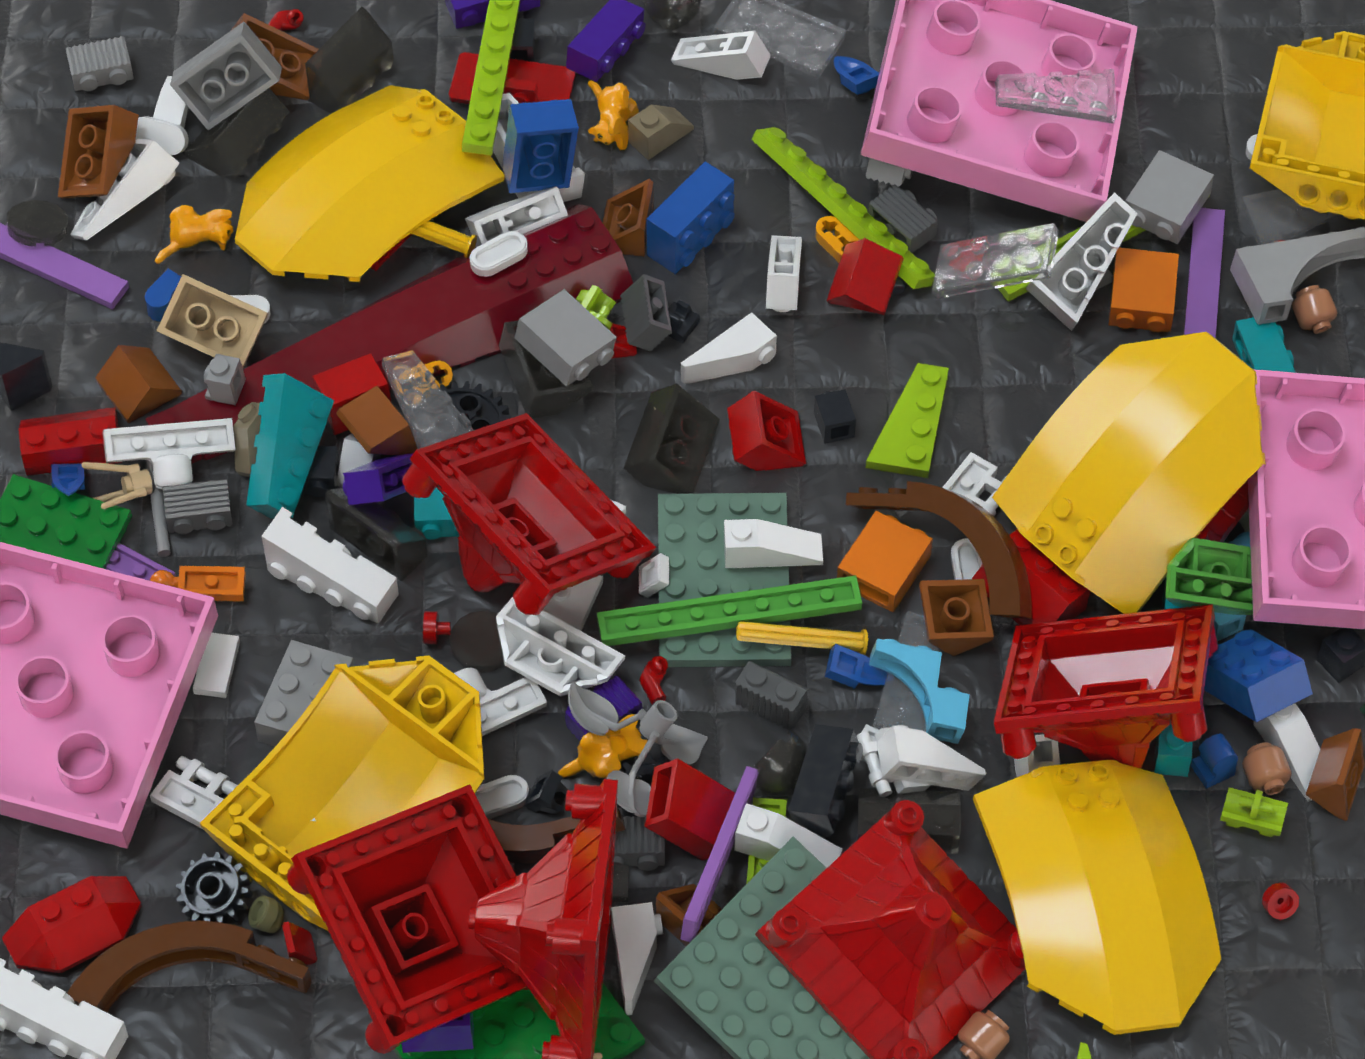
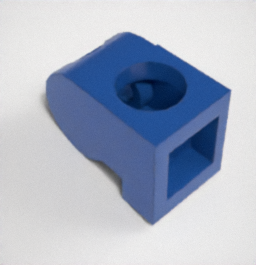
[145,268,181,322]
[1191,733,1238,789]

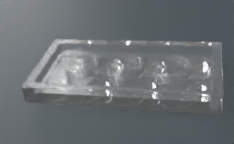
[714,0,847,78]
[932,223,1059,299]

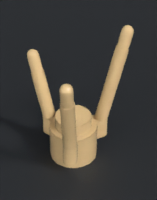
[82,462,153,509]

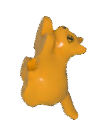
[588,80,639,150]
[155,205,234,264]
[558,714,651,778]

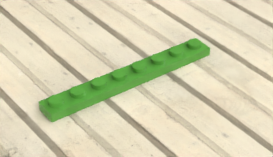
[597,575,862,646]

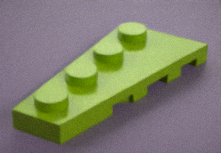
[865,363,949,478]

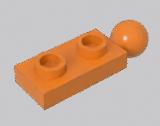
[150,566,246,601]

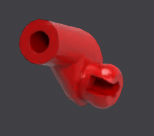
[268,9,304,31]
[639,656,668,705]

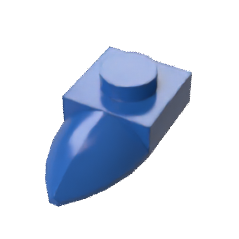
[834,56,879,95]
[51,464,85,496]
[825,644,893,688]

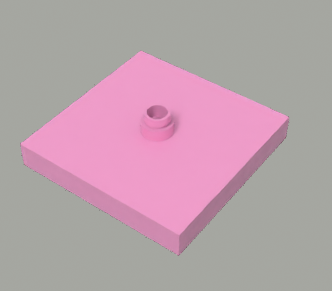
[861,0,1138,222]
[1248,369,1365,629]
[0,542,218,849]

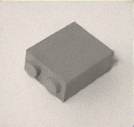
[1125,150,1214,244]
[514,289,617,387]

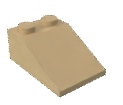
[157,274,269,368]

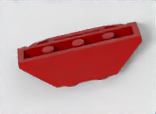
[2,876,142,973]

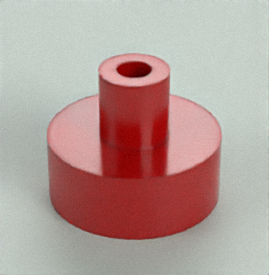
[423,611,451,644]
[1262,882,1299,920]

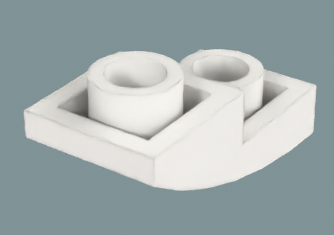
[153,76,190,128]

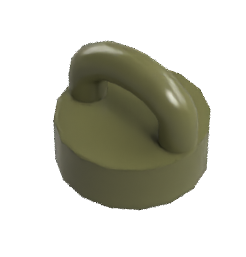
[248,895,284,933]

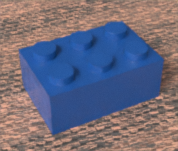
[502,99,579,193]
[646,161,735,274]
[1204,629,1313,722]

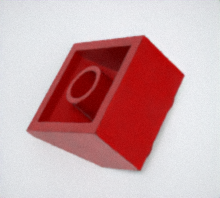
[727,390,806,471]

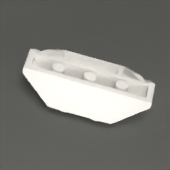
[496,597,625,696]

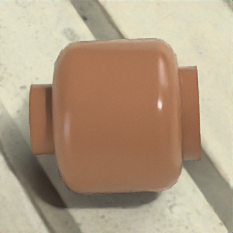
[1292,285,1338,334]
[1242,742,1292,795]
[958,1010,1010,1059]

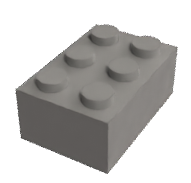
[170,22,282,130]
[254,640,354,747]

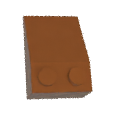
[231,13,324,100]
[58,105,139,199]

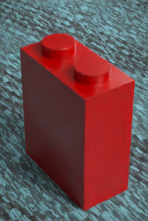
[645,758,735,861]

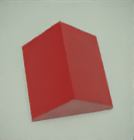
[826,238,904,315]
[311,353,392,435]

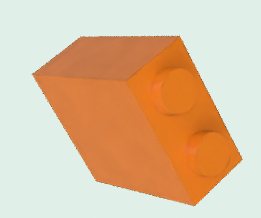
[1108,247,1179,332]
[837,511,933,612]

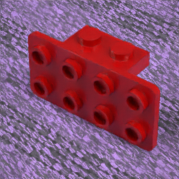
[449,52,576,104]

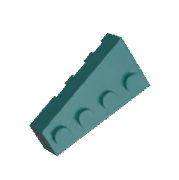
[246,373,334,519]

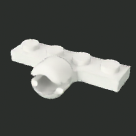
[103,418,236,490]
[454,667,547,736]

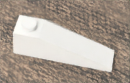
[70,138,179,241]

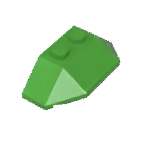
[1166,538,1253,615]

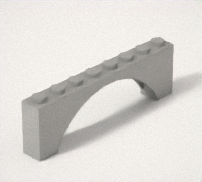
[1230,227,1365,325]

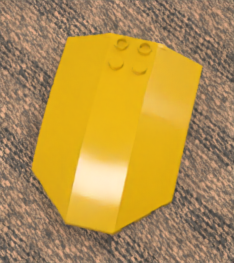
[1249,31,1365,220]
[235,85,505,282]
[992,332,1266,614]
[200,655,484,931]
[973,760,1221,1035]

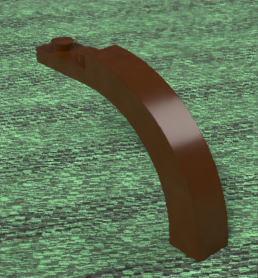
[846,481,1032,619]
[487,807,626,864]
[67,921,312,1013]

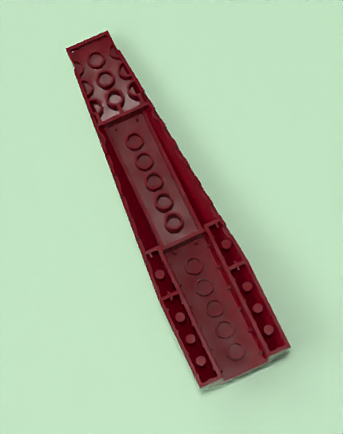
[145,204,633,464]

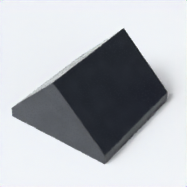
[0,342,53,411]

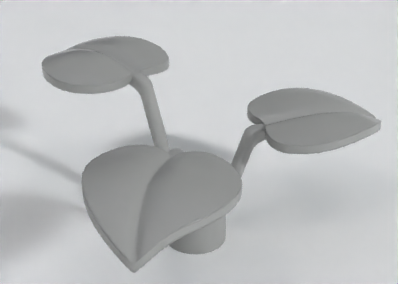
[568,681,708,817]

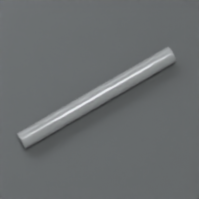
[146,460,171,557]

